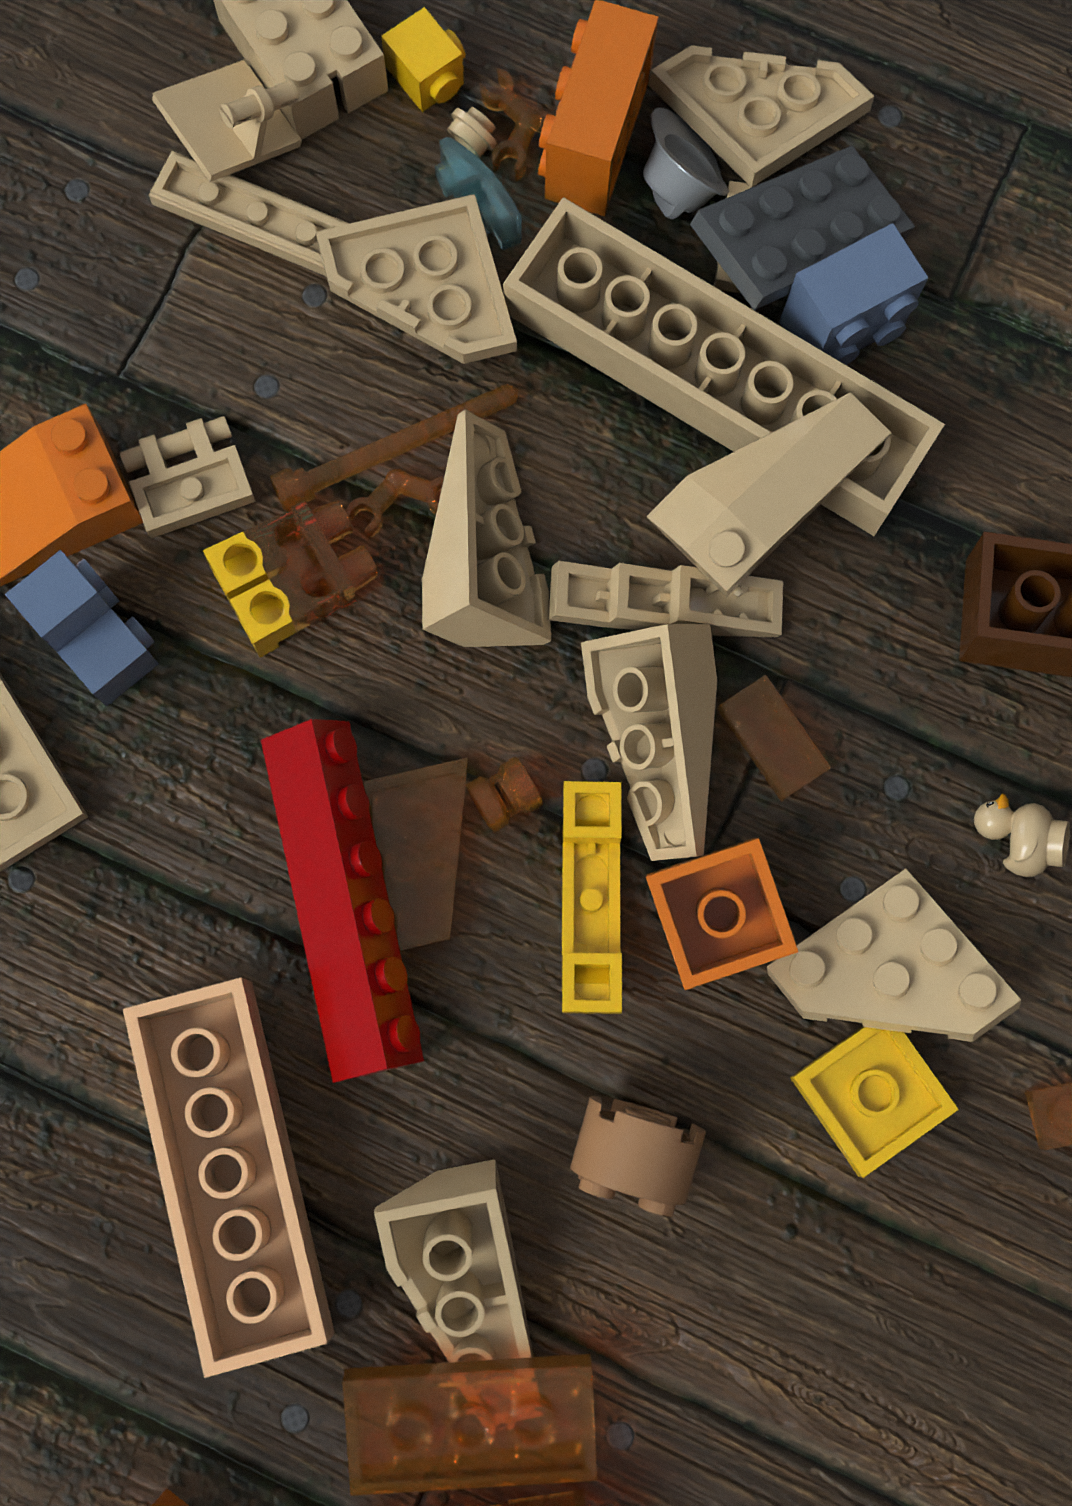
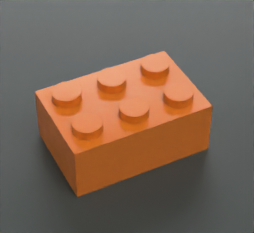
[538,0,659,217]

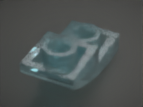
[434,137,522,250]

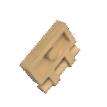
[120,416,256,538]

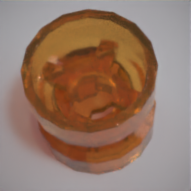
[465,756,543,834]

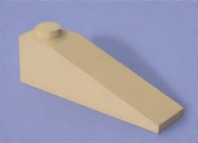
[647,392,892,597]
[422,410,551,647]
[581,624,717,861]
[374,1159,543,1425]

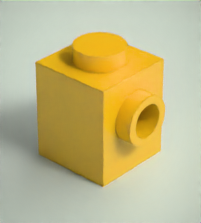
[381,7,466,112]

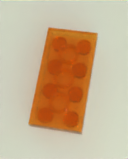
[342,1354,597,1496]

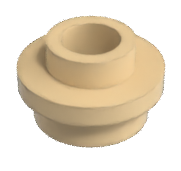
[447,107,497,158]

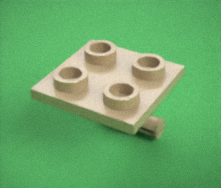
[152,60,302,182]

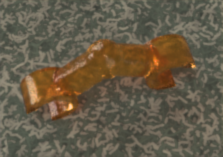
[479,69,542,181]
[345,468,444,538]

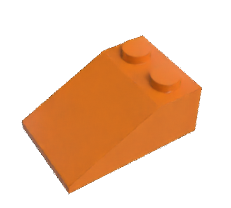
[0,403,143,587]

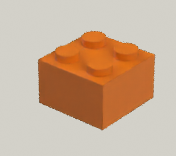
[645,838,798,990]

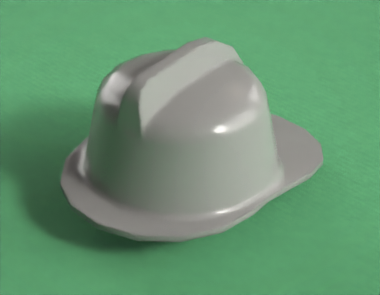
[643,108,729,219]

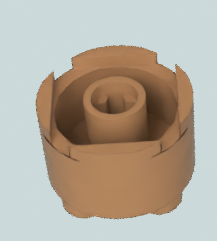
[570,1096,706,1217]

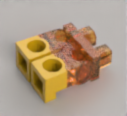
[203,500,378,658]

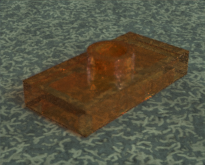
[717,675,831,802]

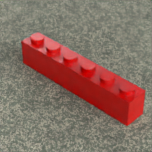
[261,719,424,1083]

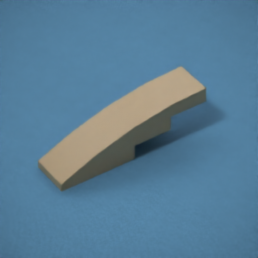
[549,561,783,637]

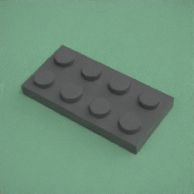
[690,145,915,310]

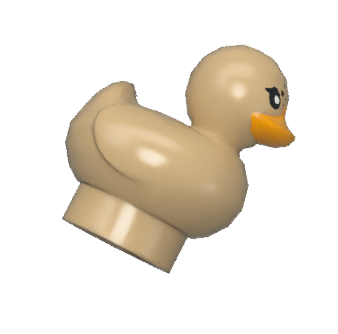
[974,794,1070,877]

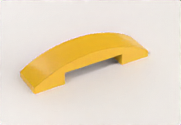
[562,781,622,1014]

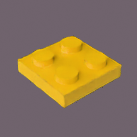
[790,1026,959,1178]

